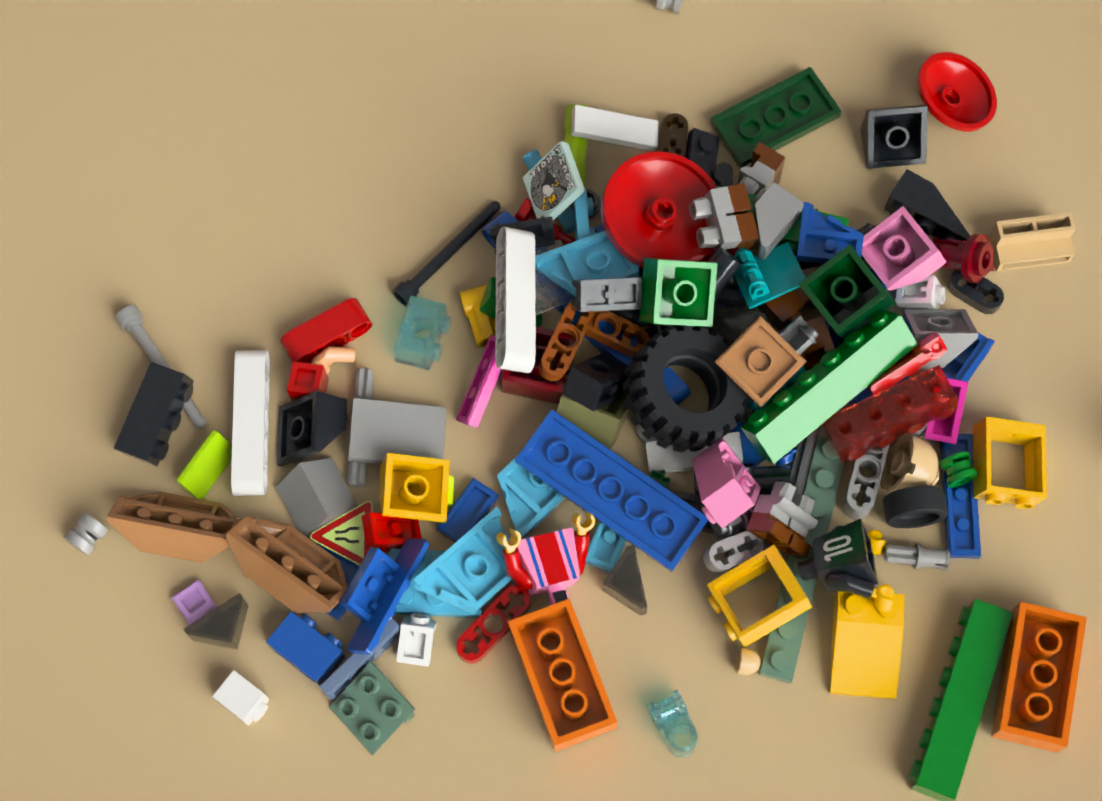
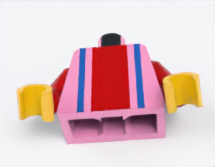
[496,512,595,605]

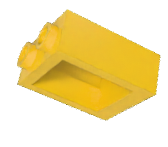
[973,417,1047,509]
[707,545,812,647]

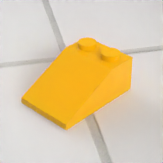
[829,591,905,699]

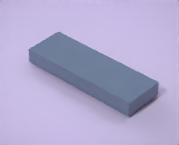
[319,618,400,701]

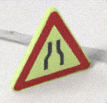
[310,501,373,566]

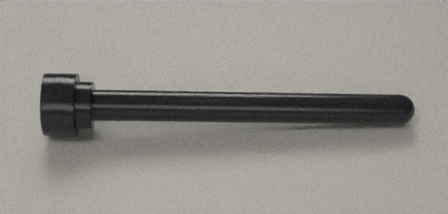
[391,201,501,307]

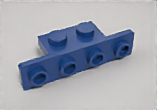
[340,539,430,655]

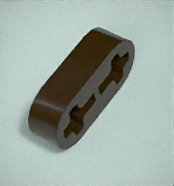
[659,113,688,157]

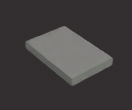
[348,398,446,464]

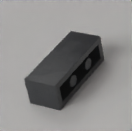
[114,362,194,467]

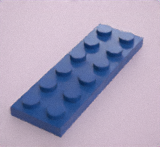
[515,409,709,572]

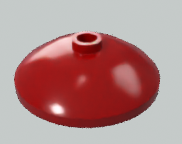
[917,52,997,132]

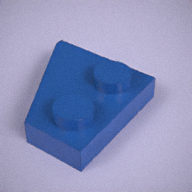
[797,202,864,264]

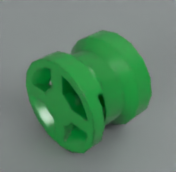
[939,451,979,488]

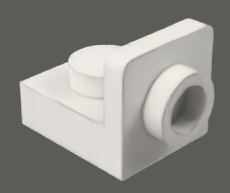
[895,275,946,309]
[396,613,437,667]

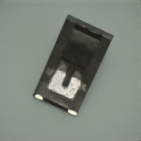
[602,545,647,615]
[184,593,249,650]

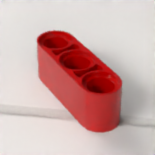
[280,298,373,363]

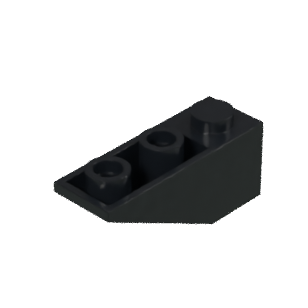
[884,169,970,241]

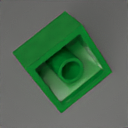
[639,257,718,327]

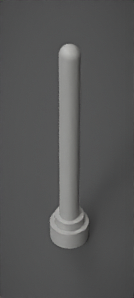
[115,305,206,429]

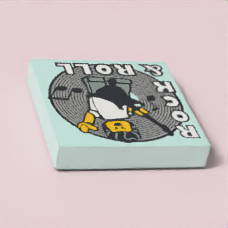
[523,141,585,220]

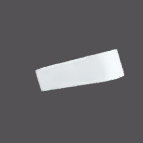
[495,226,536,373]
[231,350,270,496]

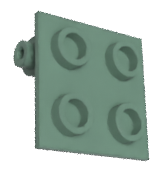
[329,661,415,755]

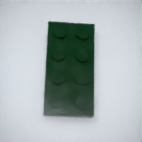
[710,67,842,169]

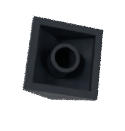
[860,105,928,169]

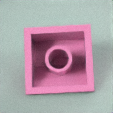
[862,206,947,291]

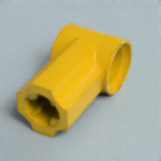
[459,284,496,348]

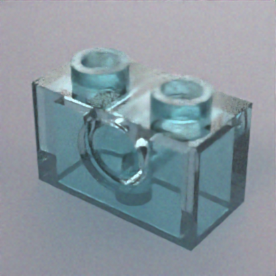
[392,296,451,371]

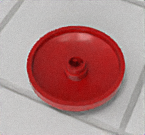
[601,151,717,268]

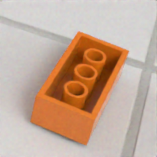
[508,598,618,752]
[991,602,1087,753]

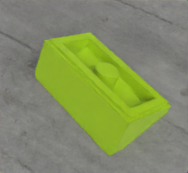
[176,430,232,499]

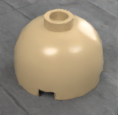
[880,433,940,493]

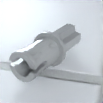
[883,544,950,570]

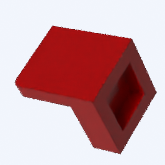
[287,361,329,401]

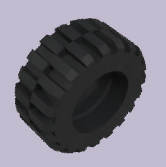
[623,325,750,452]

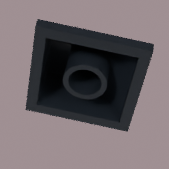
[277,391,348,467]

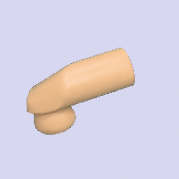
[311,346,355,375]

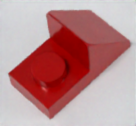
[361,512,422,553]

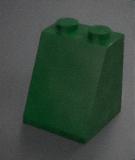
[799,244,897,340]

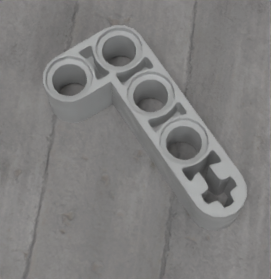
[842,397,928,520]

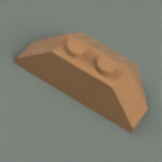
[107,492,242,563]
[226,516,349,613]

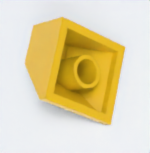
[378,453,450,523]

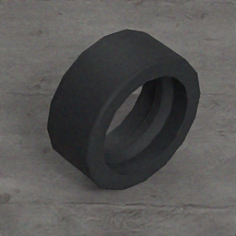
[883,486,948,529]

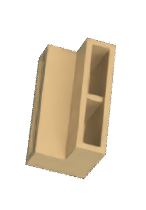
[988,212,1076,271]

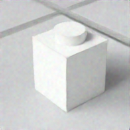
[212,670,269,726]

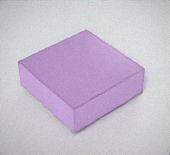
[171,579,217,625]

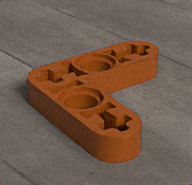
[538,301,650,381]

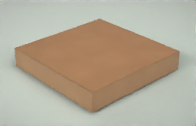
[714,316,806,407]

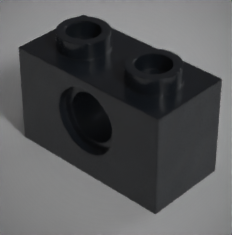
[563,352,628,411]

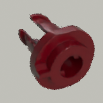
[933,233,995,283]

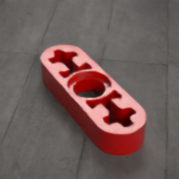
[456,585,531,664]

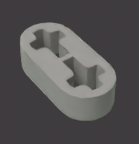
[703,531,764,573]

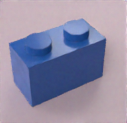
[266,611,346,686]

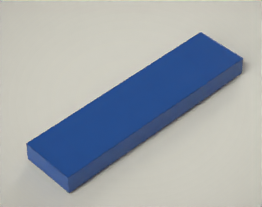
[940,434,981,559]

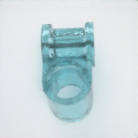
[646,689,698,758]

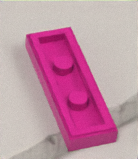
[456,335,502,428]

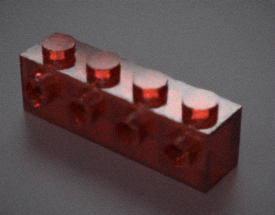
[823,365,958,463]

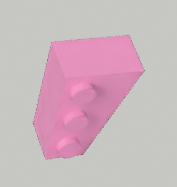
[692,437,761,528]

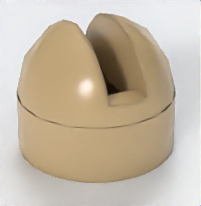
[735,648,761,675]

